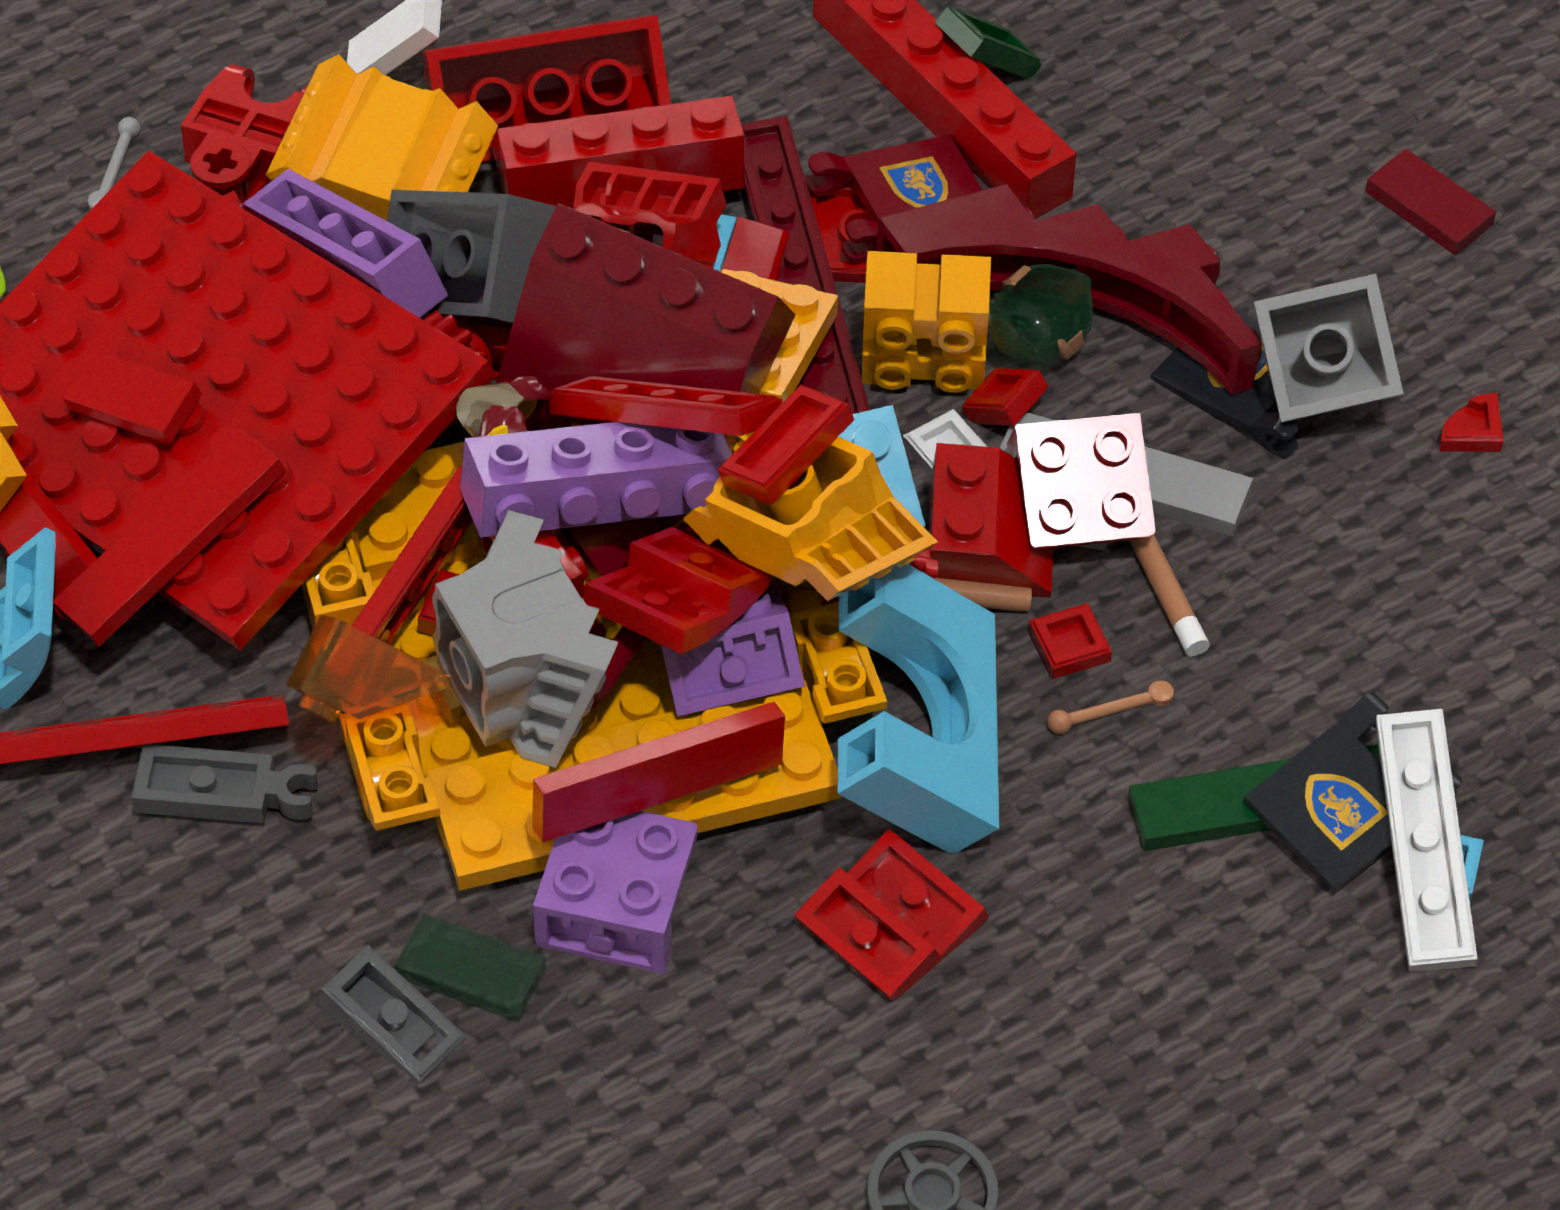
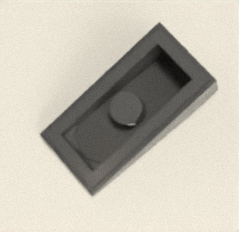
[316,945,466,1083]

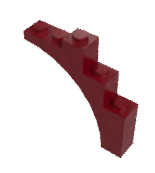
[875,184,1262,395]

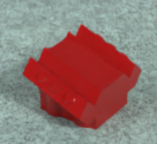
[573,162,726,268]

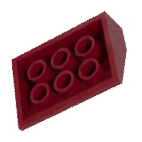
[496,203,796,451]

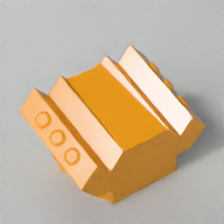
[266,54,498,221]
[683,437,938,601]

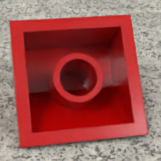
[928,443,1053,598]

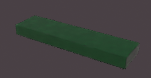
[1128,744,1381,851]

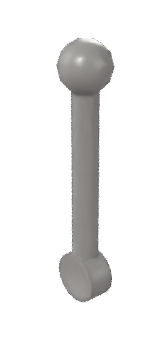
[88,117,141,210]

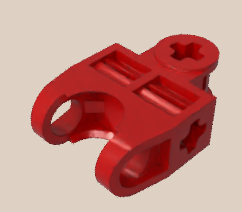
[181,64,308,204]

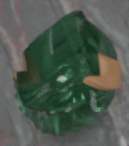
[988,264,1093,366]

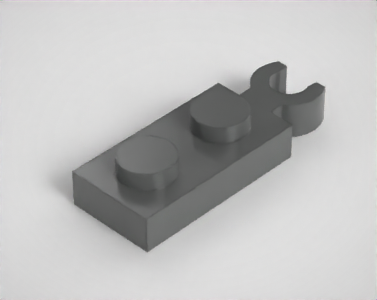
[131,744,319,824]

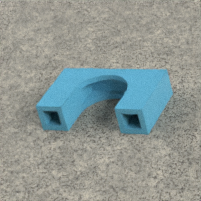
[838,564,999,853]

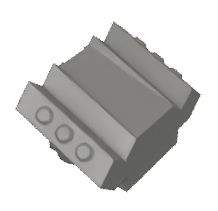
[432,510,618,768]

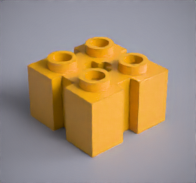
[862,251,991,393]

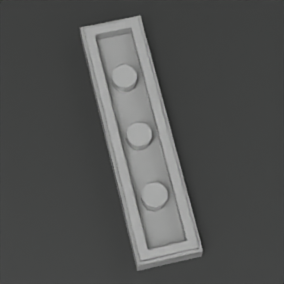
[1000,412,1253,537]

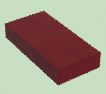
[1365,148,1496,256]

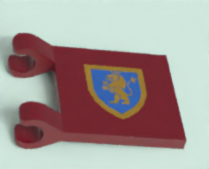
[805,134,982,264]

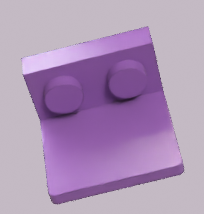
[660,584,805,716]
[533,811,698,974]

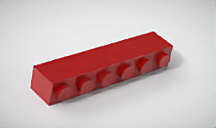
[813,0,1077,219]

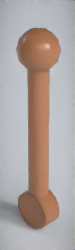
[1046,681,1174,735]

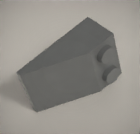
[387,189,556,328]

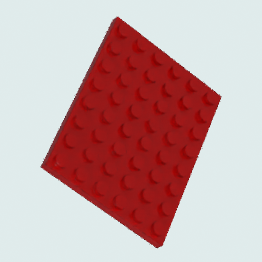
[0,150,495,651]

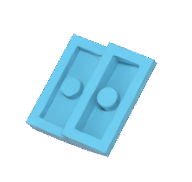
[0,527,56,709]

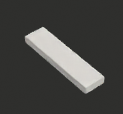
[1376,709,1477,971]

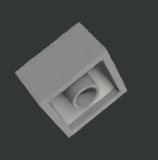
[1254,274,1404,423]

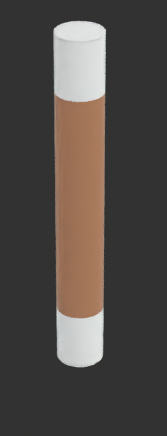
[1129,535,1210,657]

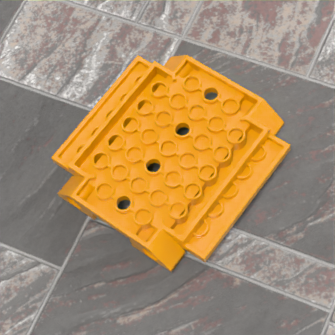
[301,421,887,891]

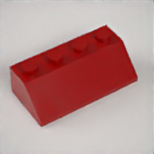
[421,15,671,162]
[491,96,745,209]

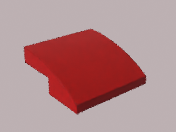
[583,527,772,654]
[794,828,989,1001]

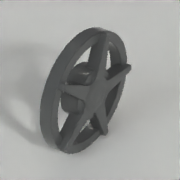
[867,1130,998,1210]

